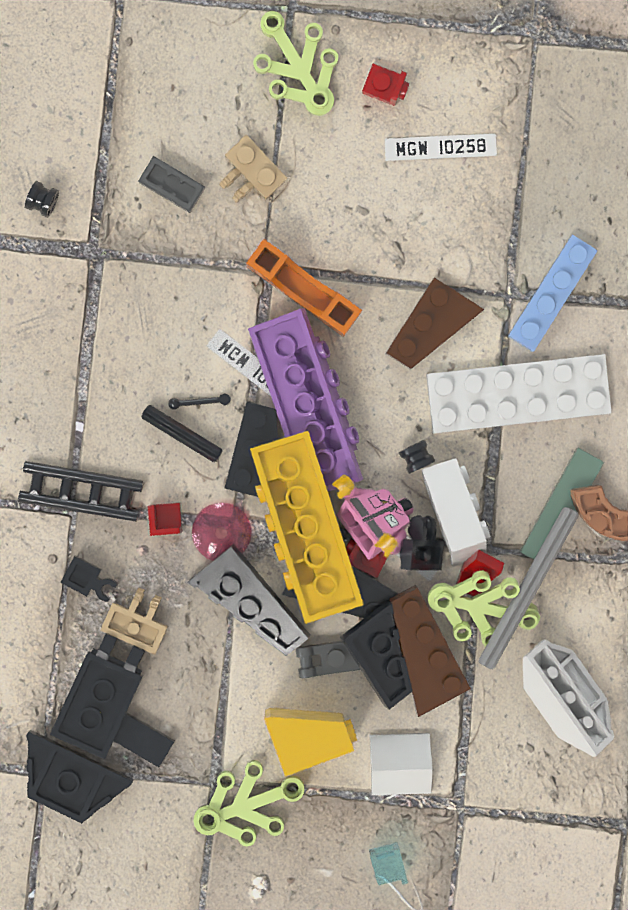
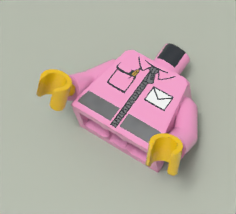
[332,474,413,560]

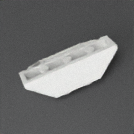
[523,640,614,757]

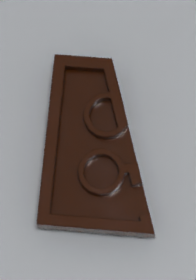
[385,277,485,370]

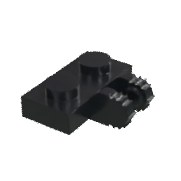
[399,515,444,570]

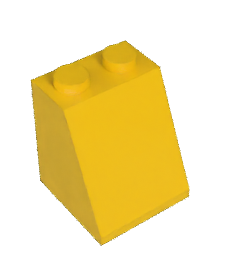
[264,708,358,777]

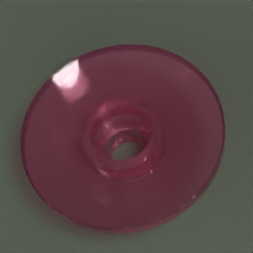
[192,502,252,561]

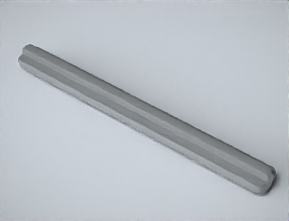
[479,507,579,670]

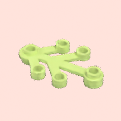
[253,11,338,116]
[428,571,540,646]
[194,760,304,847]

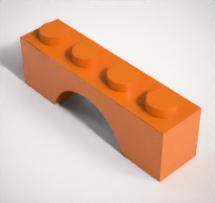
[246,239,362,337]

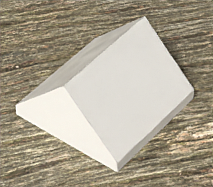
[370,733,433,795]

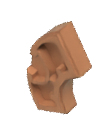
[570,485,628,541]

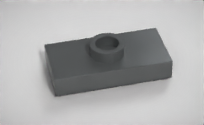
[138,156,205,213]

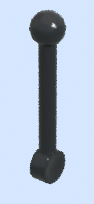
[168,393,231,410]

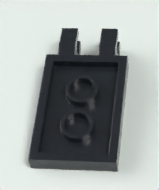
[50,633,145,759]

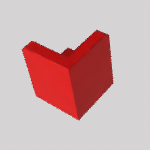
[148,502,183,536]

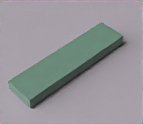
[519,448,604,560]

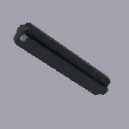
[141,405,223,462]

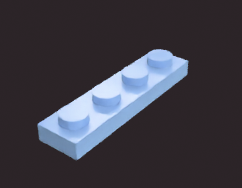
[508,235,598,352]

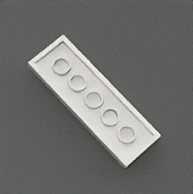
[426,354,612,433]

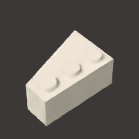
[422,458,490,567]

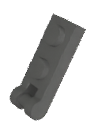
[296,641,361,678]

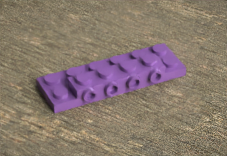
[248,308,364,491]

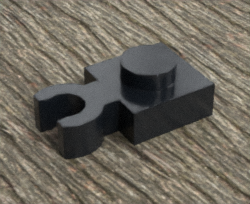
[60,556,118,602]

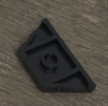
[26,730,134,824]

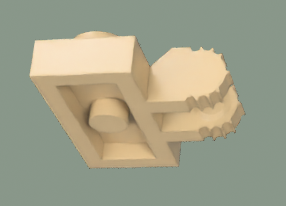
[219,135,288,203]
[100,588,168,655]

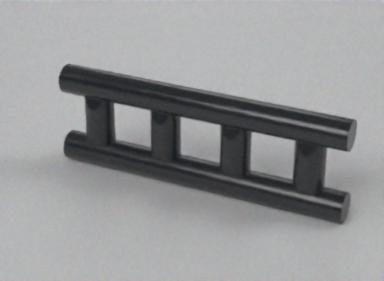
[18,461,144,522]

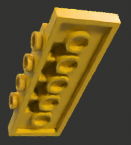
[250,431,364,624]

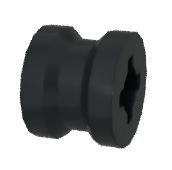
[25,181,59,218]
[398,439,435,474]

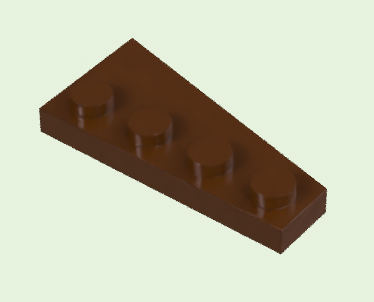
[389,585,471,717]

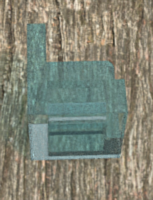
[369,842,408,885]

